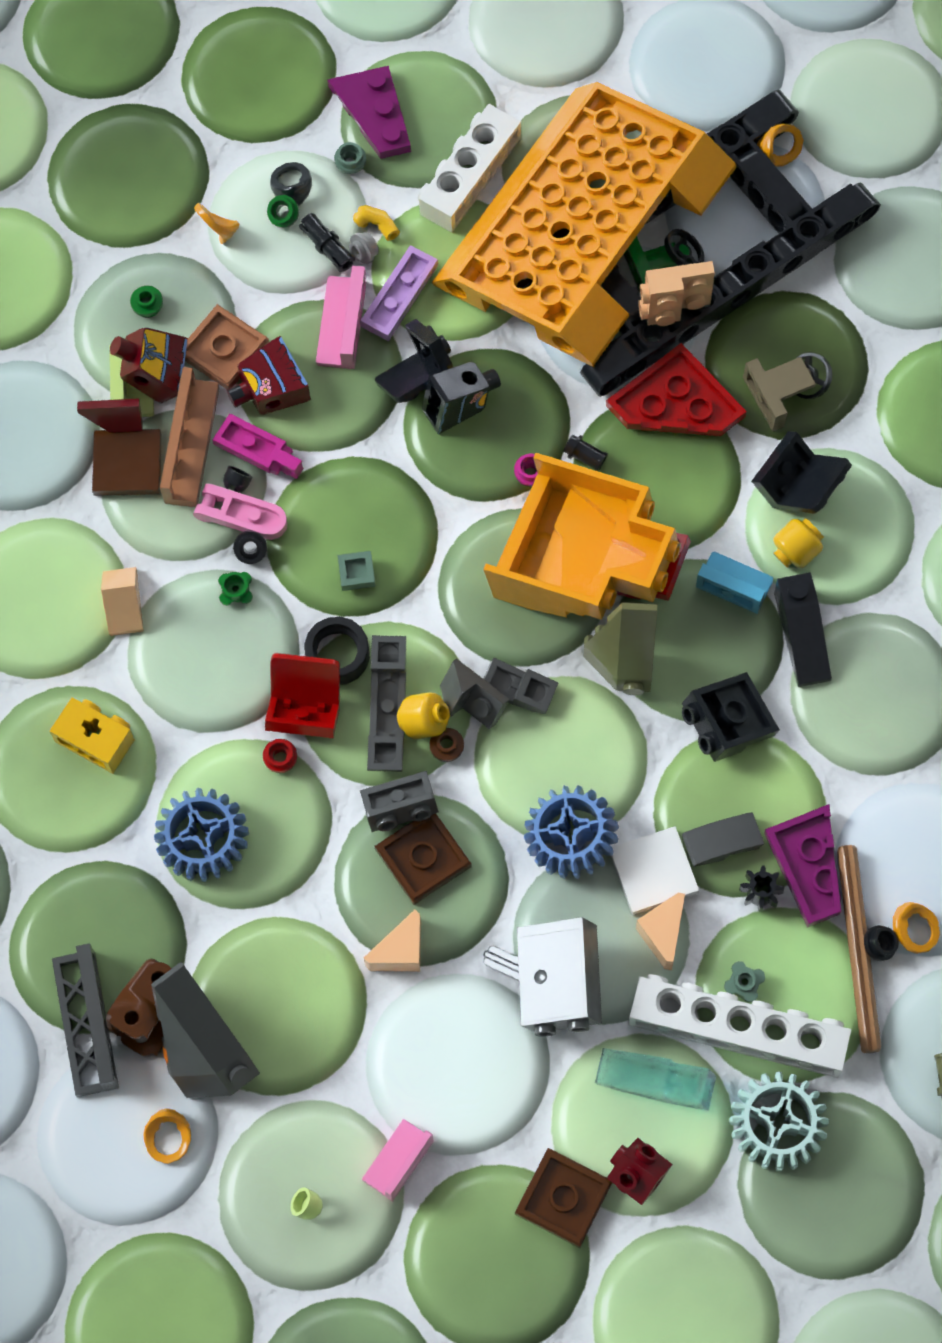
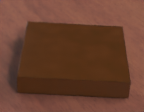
[92,429,162,496]
[374,813,472,905]
[515,1148,612,1248]

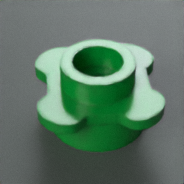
[218,572,253,606]

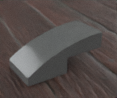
[483,658,558,714]
[682,812,765,867]

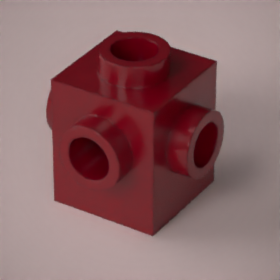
[607,1138,673,1205]

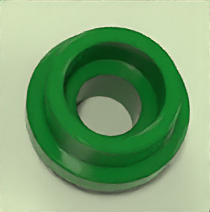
[267,195,299,228]
[130,286,163,318]

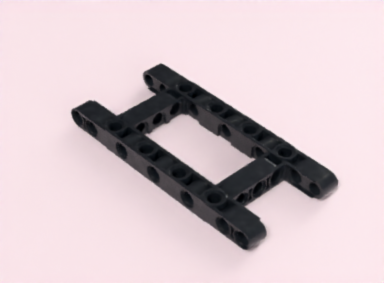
[516,90,881,397]

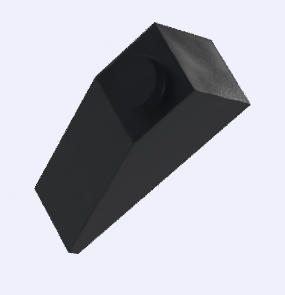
[774,572,832,687]

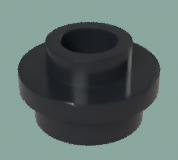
[233,530,267,564]
[864,925,899,961]

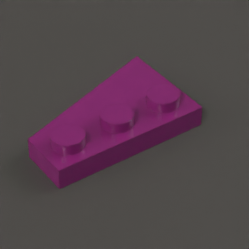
[327,66,411,159]
[764,804,841,928]

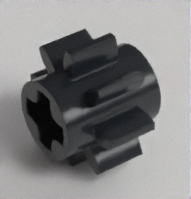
[739,865,785,912]

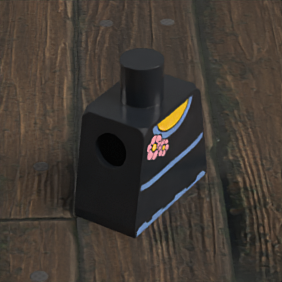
[422,362,501,434]

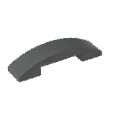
[367,635,406,772]

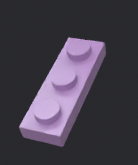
[360,245,438,341]

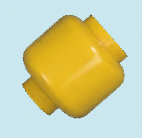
[773,518,824,568]
[397,692,450,739]

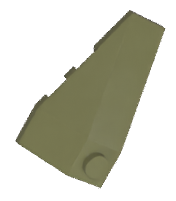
[583,603,658,695]

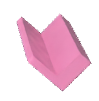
[316,266,367,369]

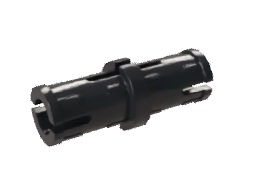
[299,213,355,272]

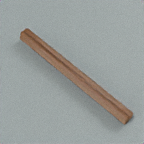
[837,845,881,1054]

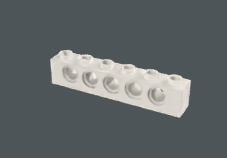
[628,974,851,1078]

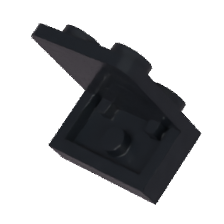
[375,319,454,403]
[751,431,852,514]

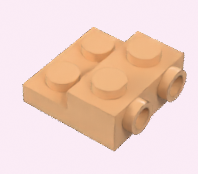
[638,261,715,326]

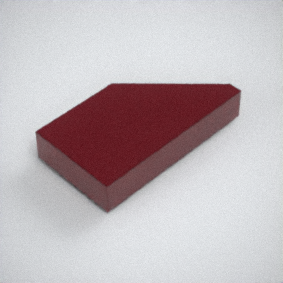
[77,398,143,433]

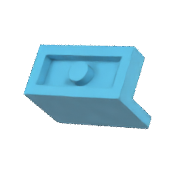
[696,552,773,614]

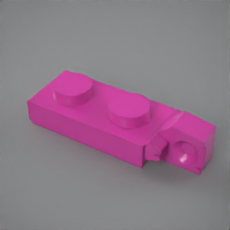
[212,414,304,479]

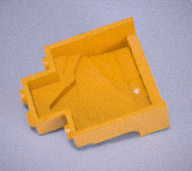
[483,453,681,620]

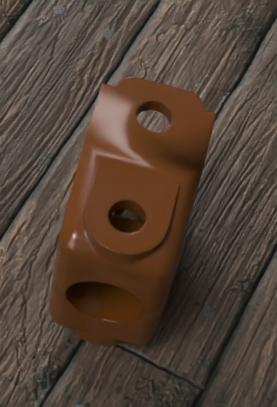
[106,958,172,1057]

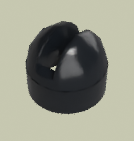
[223,466,253,493]

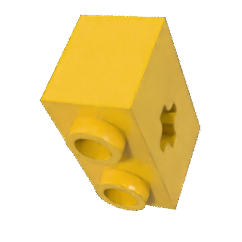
[50,697,135,774]

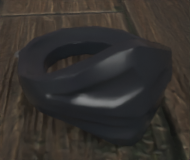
[270,162,312,206]

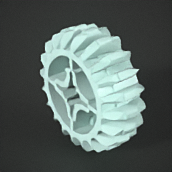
[729,1072,829,1172]

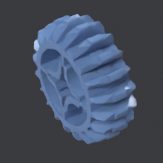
[524,785,619,879]
[154,788,249,882]

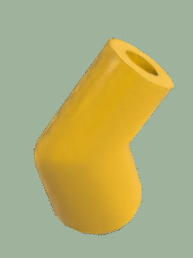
[353,205,400,241]

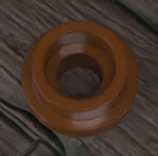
[430,728,464,762]

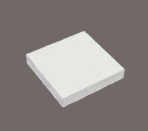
[611,826,699,915]

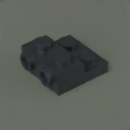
[681,672,780,762]

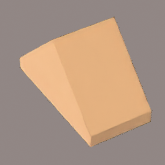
[101,567,144,636]
[636,892,685,970]
[364,909,421,972]

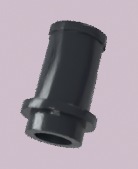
[563,434,608,471]

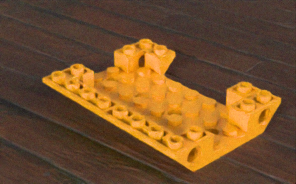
[432,82,736,367]

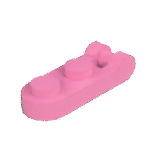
[193,484,288,540]

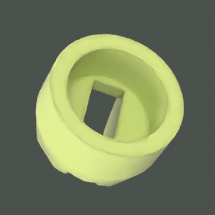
[291,1188,323,1220]

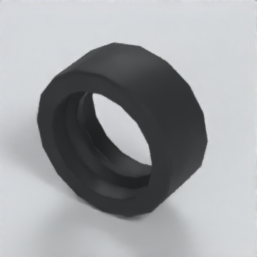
[304,616,370,685]

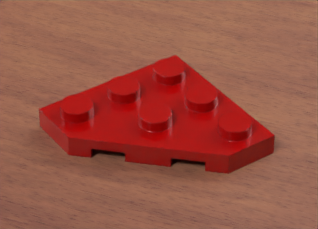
[606,343,747,436]

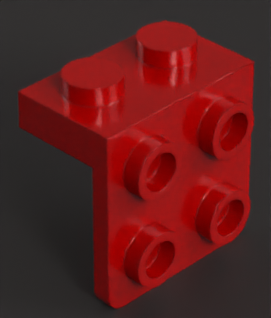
[265,653,340,738]

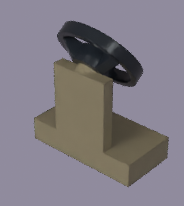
[743,352,832,432]

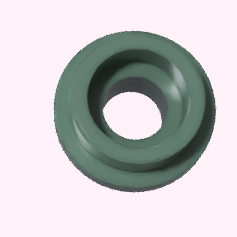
[334,142,366,174]

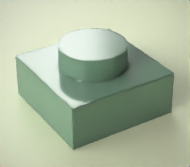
[337,551,376,591]

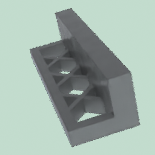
[52,943,119,1097]

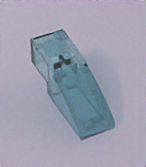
[595,1048,716,1111]

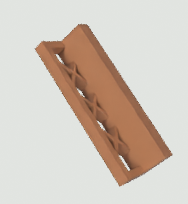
[160,367,220,507]

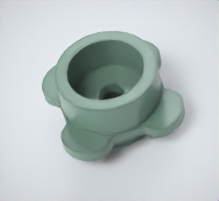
[724,961,765,1002]

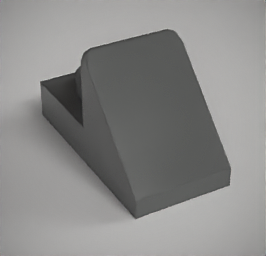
[440,659,510,729]

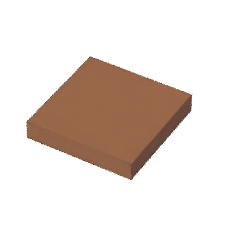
[185,304,269,389]

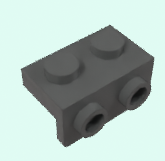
[360,771,439,832]

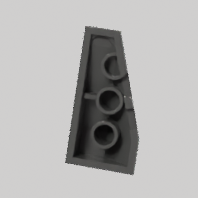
[151,962,260,1098]

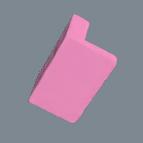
[362,1119,434,1202]

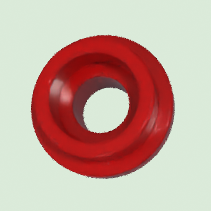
[263,739,297,773]

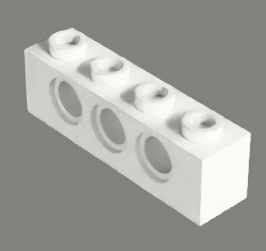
[418,104,521,233]

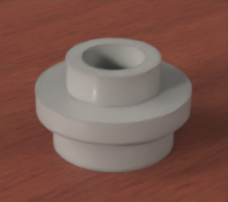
[349,232,379,264]

